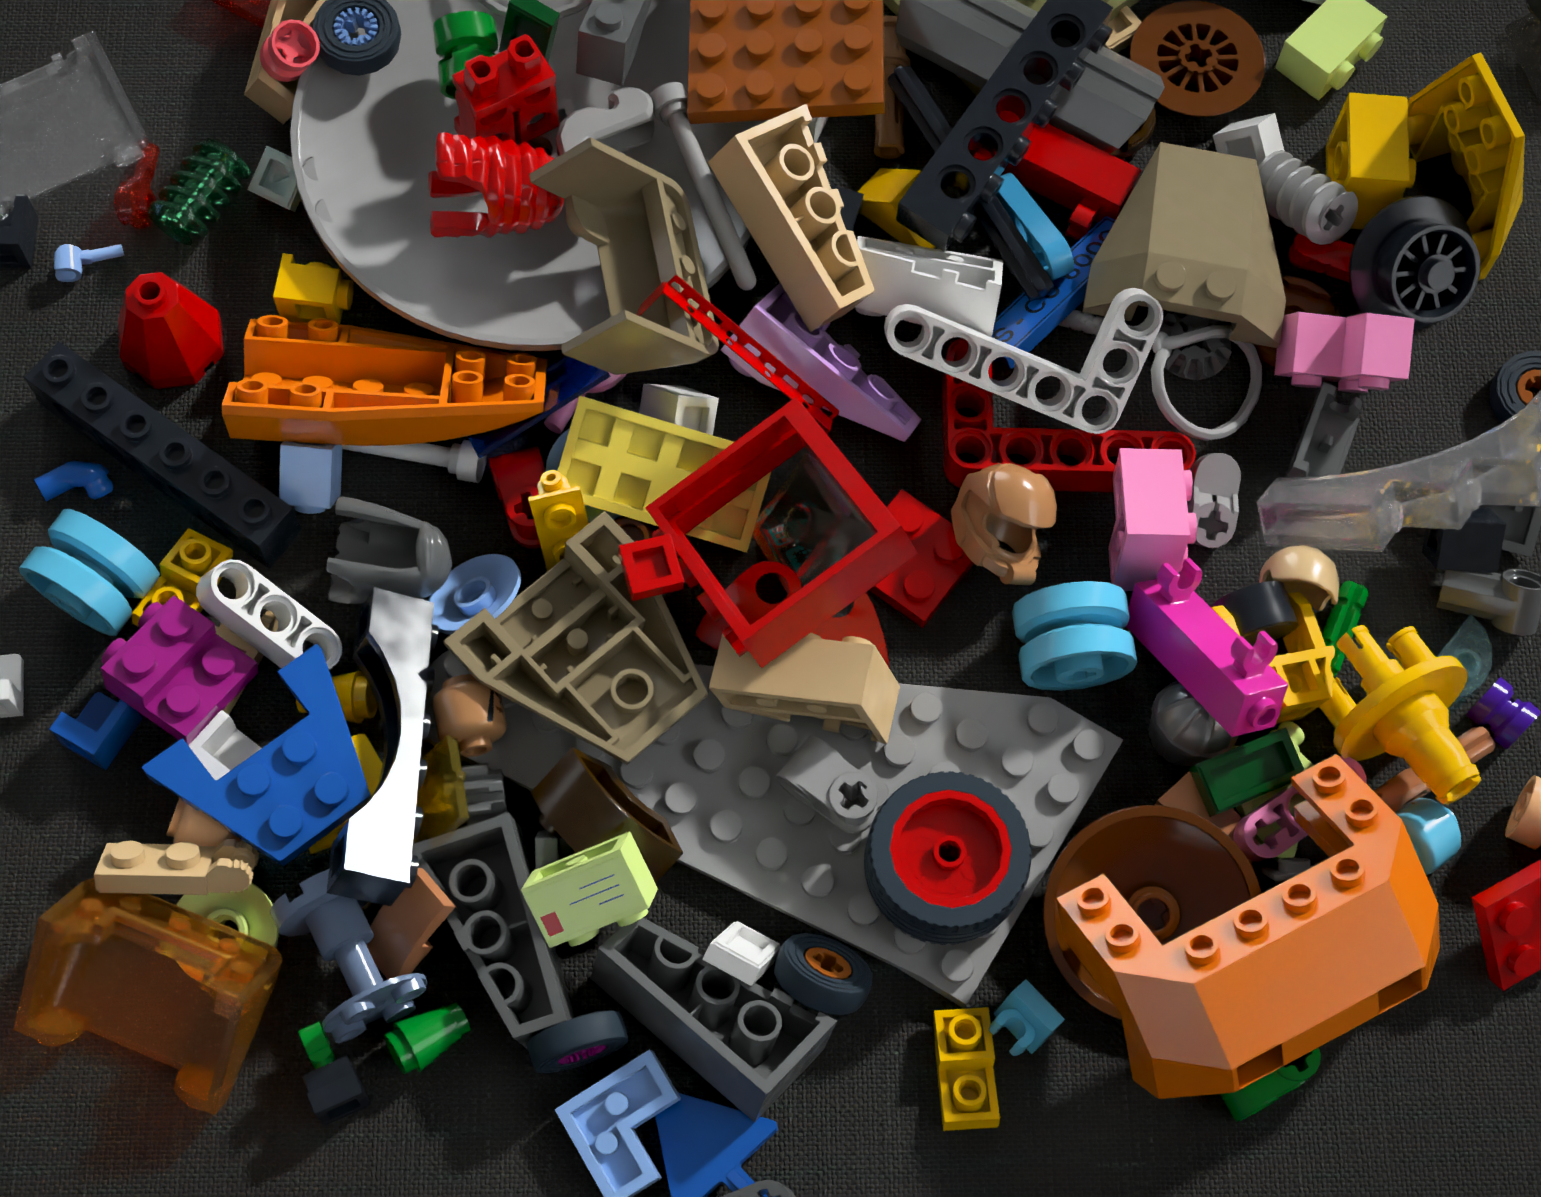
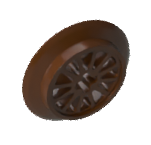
[1130,1,1266,117]

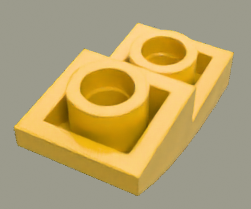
[132,528,233,626]
[933,1007,1000,1131]

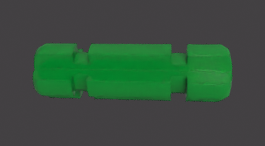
[1322,581,1369,677]

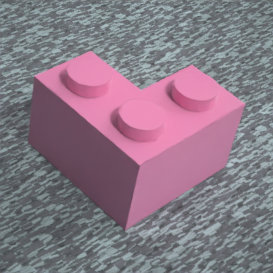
[1274,312,1415,393]
[1108,448,1197,591]

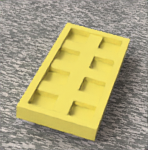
[557,396,771,553]

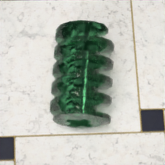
[147,138,252,245]

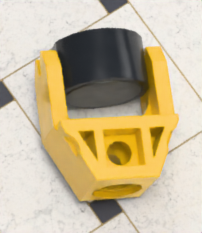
[1211,581,1335,724]

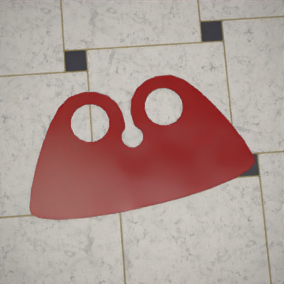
[696,561,889,667]

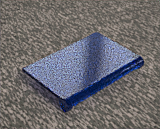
[468,356,611,459]

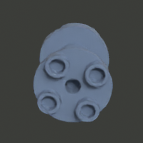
[270,869,427,1043]

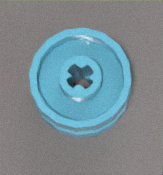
[19,509,160,636]
[1012,581,1137,691]

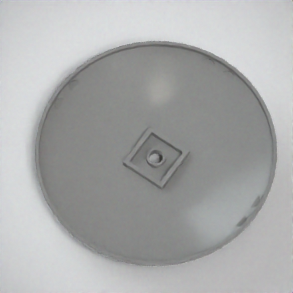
[290,0,768,351]

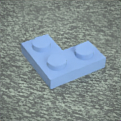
[555,1049,681,1197]

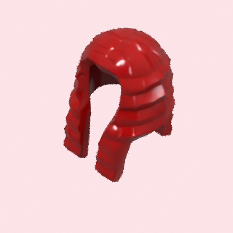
[428,132,564,238]

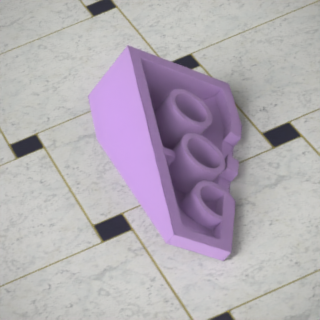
[721,283,921,442]

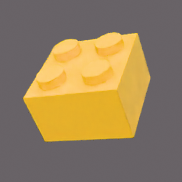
[1326,92,1416,229]

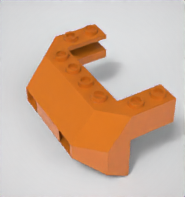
[1056,754,1440,1099]

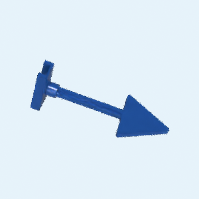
[655,1093,778,1197]

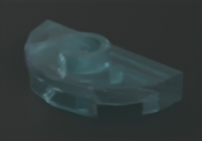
[1437,614,1492,701]

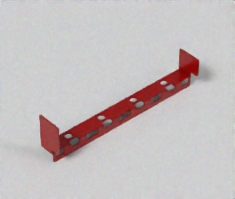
[636,275,840,434]

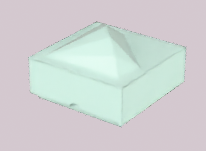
[247,146,301,212]

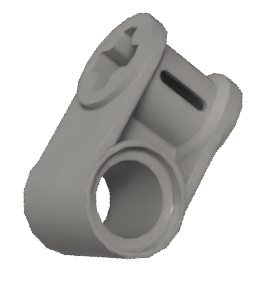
[776,735,878,834]

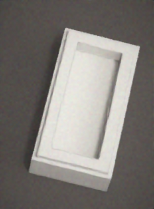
[702,921,781,986]

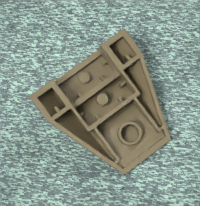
[1082,142,1286,348]
[444,511,708,765]

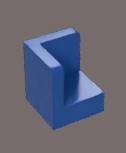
[49,692,142,770]

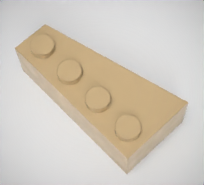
[707,104,875,332]

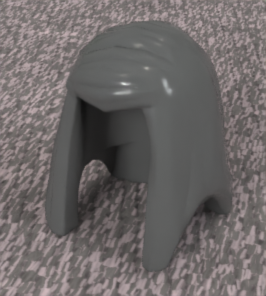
[326,497,452,604]

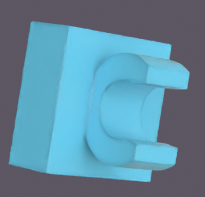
[989,979,1065,1056]

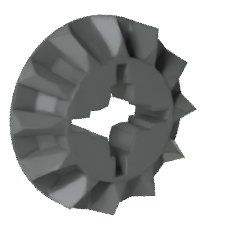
[1159,312,1232,380]

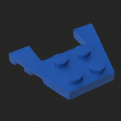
[142,644,371,866]

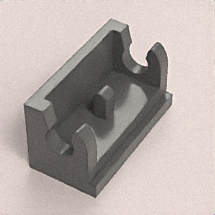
[1281,382,1362,507]

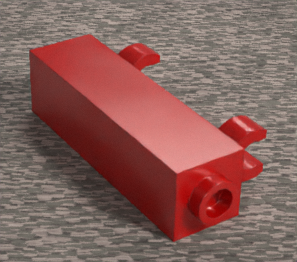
[970,111,1142,241]

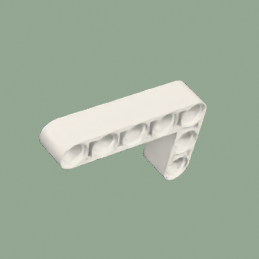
[884,288,1163,434]

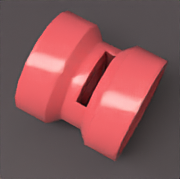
[260,19,320,82]

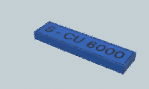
[992,216,1116,369]

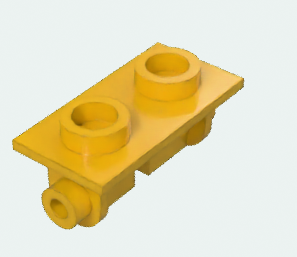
[528,470,589,572]

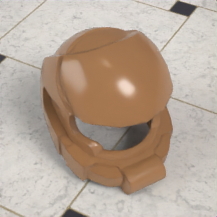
[951,464,1057,586]

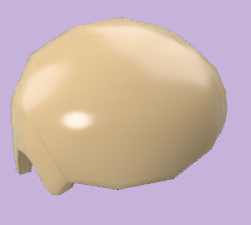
[1259,545,1339,611]

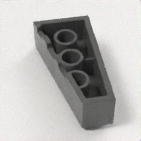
[412,813,575,1049]
[590,918,837,1123]

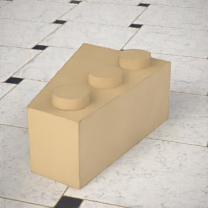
[709,629,900,744]

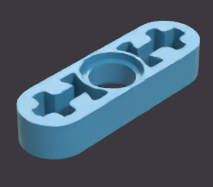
[996,172,1074,281]

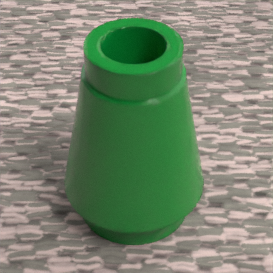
[384,1002,471,1074]

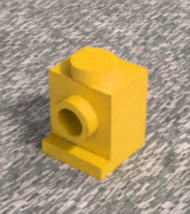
[273,253,353,325]

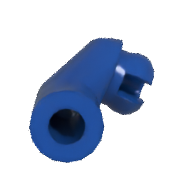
[34,461,114,501]

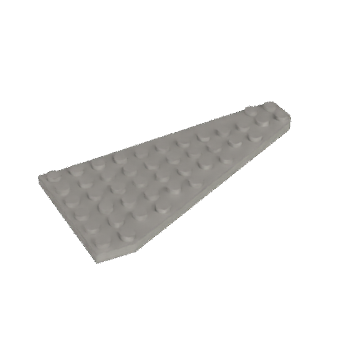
[424,650,1123,1009]

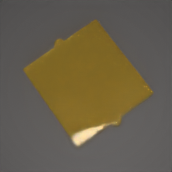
[413,736,469,844]

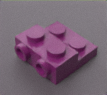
[101,595,259,746]

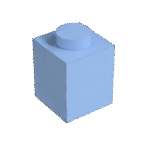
[279,441,342,514]

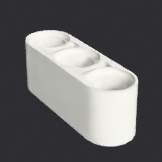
[196,559,342,669]

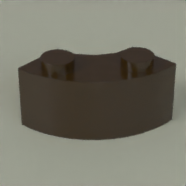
[531,747,683,883]

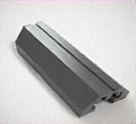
[895,0,1165,154]

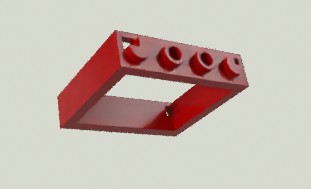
[645,397,918,668]

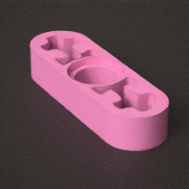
[1233,756,1367,862]

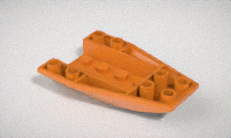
[222,315,547,446]

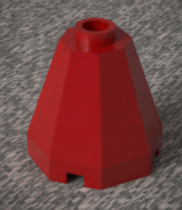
[118,272,224,389]

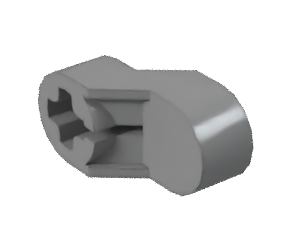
[1188,453,1241,548]

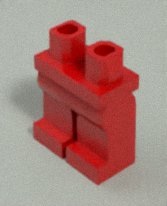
[452,34,559,143]

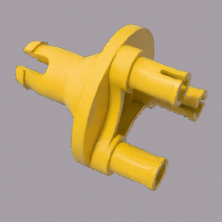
[1319,625,1481,805]

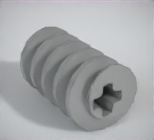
[1258,150,1358,245]

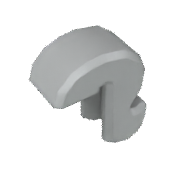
[556,87,654,157]

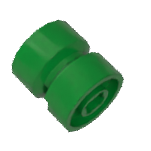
[433,11,498,100]

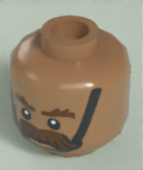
[432,674,507,757]

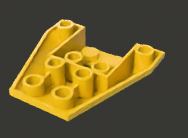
[1408,53,1525,280]

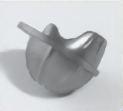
[1148,680,1238,767]

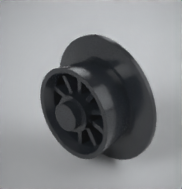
[1349,195,1481,330]

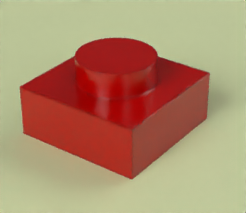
[618,534,684,601]

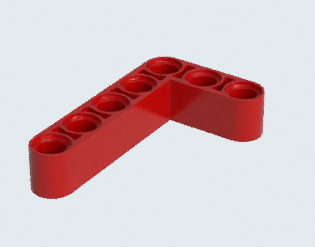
[942,338,1196,492]

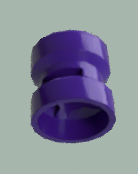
[1466,677,1541,750]

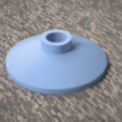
[428,554,521,635]

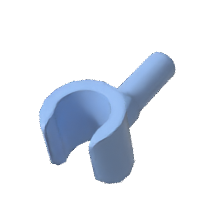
[54,244,124,282]

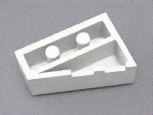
[855,236,1003,337]

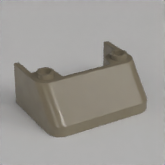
[529,137,719,375]

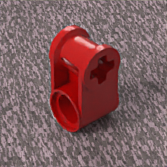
[488,446,545,549]

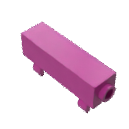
[1126,558,1288,737]

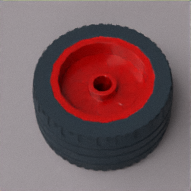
[864,771,1031,945]

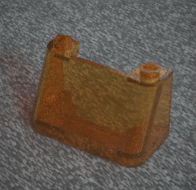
[13,878,283,1115]

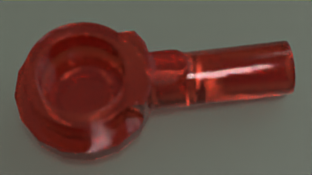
[114,143,160,229]

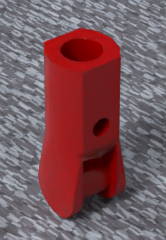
[1288,233,1354,282]

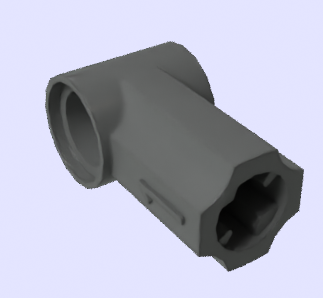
[1436,569,1541,636]

